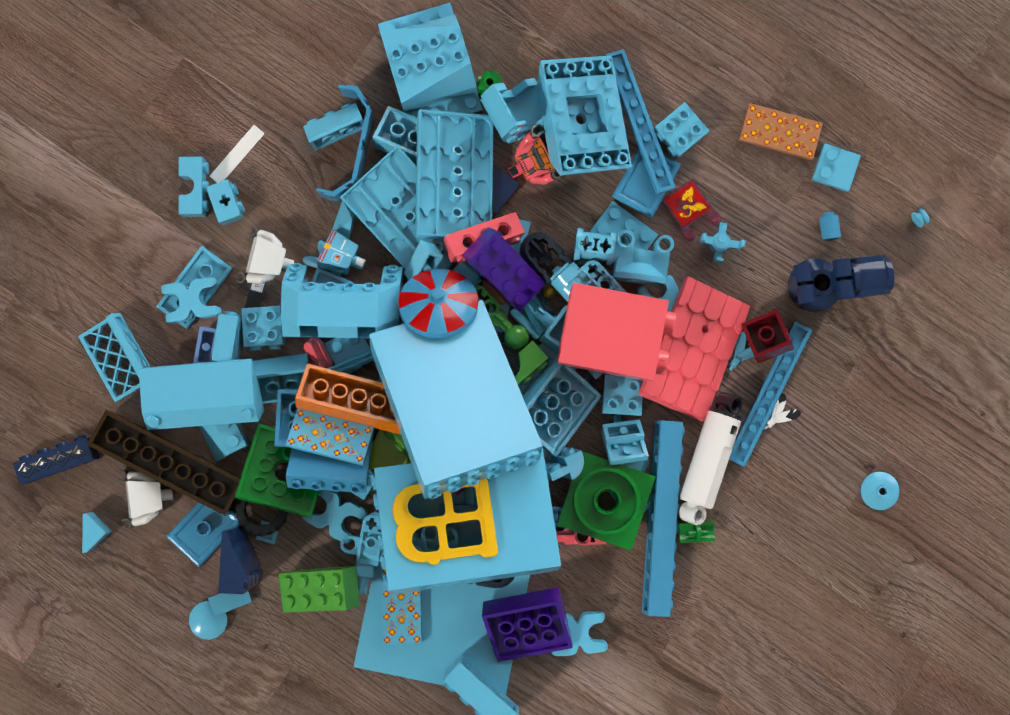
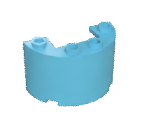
[480,78,544,144]

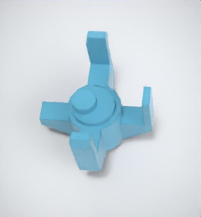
[700,222,746,263]

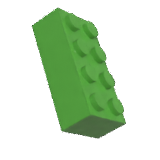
[279,566,360,613]

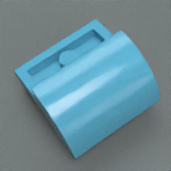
[545,446,584,481]

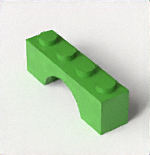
[515,341,548,387]

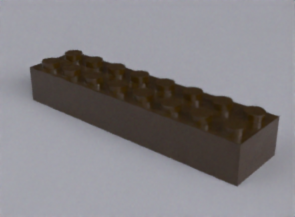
[87,410,241,516]

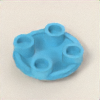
[189,601,227,640]

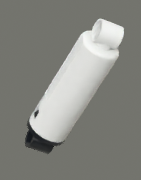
[679,392,743,525]

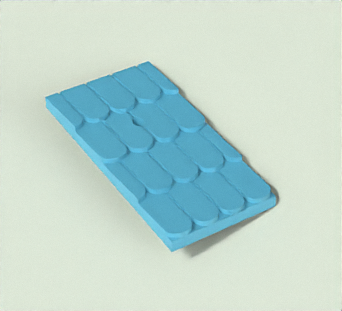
[416,109,493,240]
[340,145,470,270]

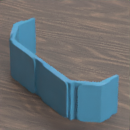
[316,85,375,202]

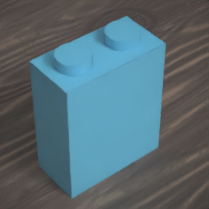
[212,311,243,361]

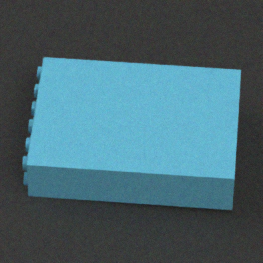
[369,300,543,499]

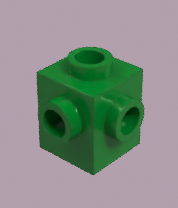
[476,70,502,96]

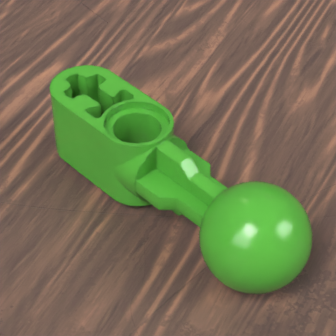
[474,285,529,349]

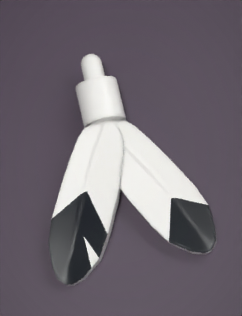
[764,393,801,430]

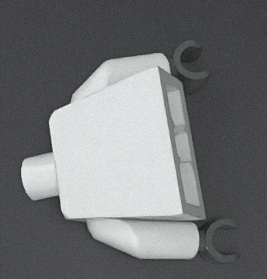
[236,225,294,284]
[118,470,173,530]

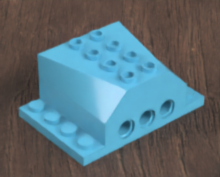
[378,3,483,118]

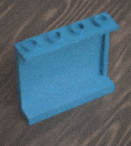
[286,428,376,493]

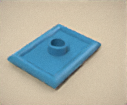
[612,148,681,218]
[166,502,240,568]

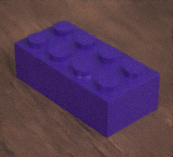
[461,227,545,312]

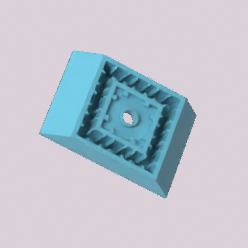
[537,55,632,176]

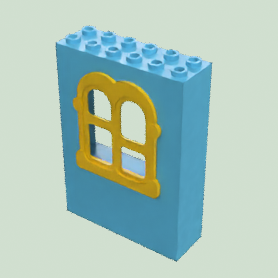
[371,447,561,595]

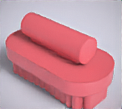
[303,337,334,368]

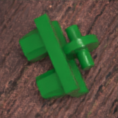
[678,521,715,543]

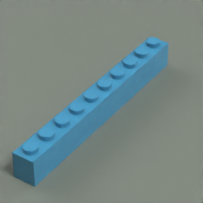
[641,420,685,617]

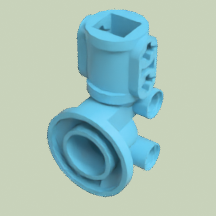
[573,228,674,286]

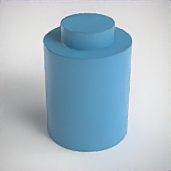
[819,212,842,241]

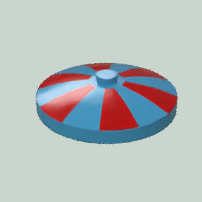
[399,269,478,338]

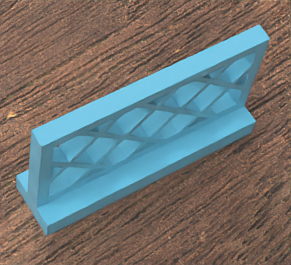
[78,313,150,403]

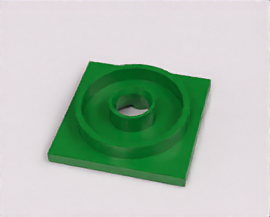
[235,423,320,519]
[557,451,656,551]

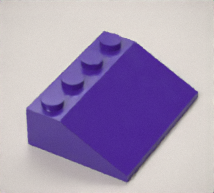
[482,587,573,662]

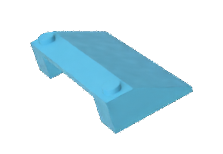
[139,358,265,430]

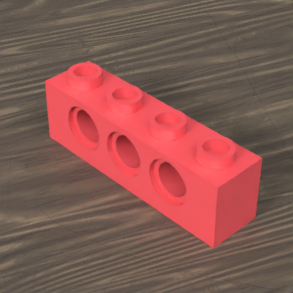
[442,212,525,263]

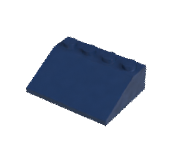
[218,525,263,594]

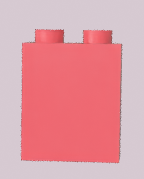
[556,283,676,382]

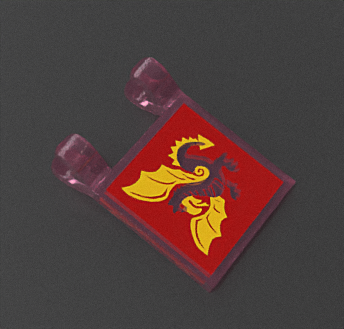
[662,179,721,242]

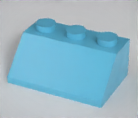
[303,103,364,151]
[372,106,418,166]
[253,353,310,404]
[199,423,251,462]

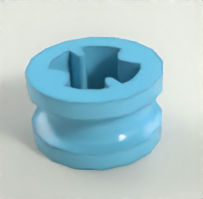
[911,208,930,228]

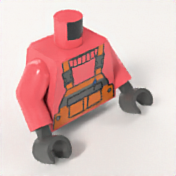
[508,124,566,185]

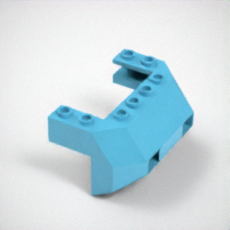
[281,263,404,338]

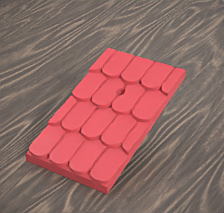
[638,276,750,422]

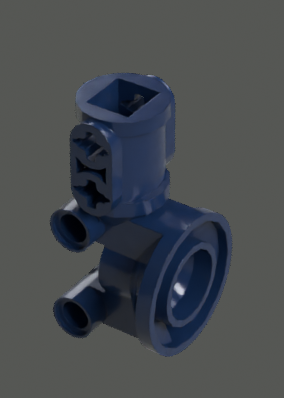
[788,255,895,312]

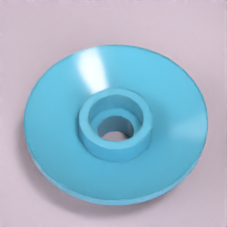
[861,472,899,510]

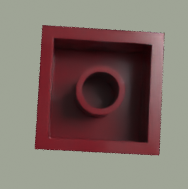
[741,309,794,364]

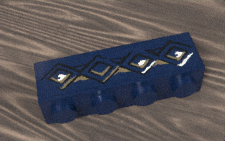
[13,435,100,485]

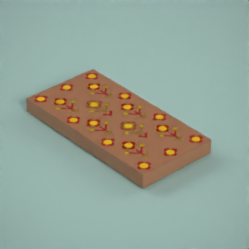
[739,103,823,161]

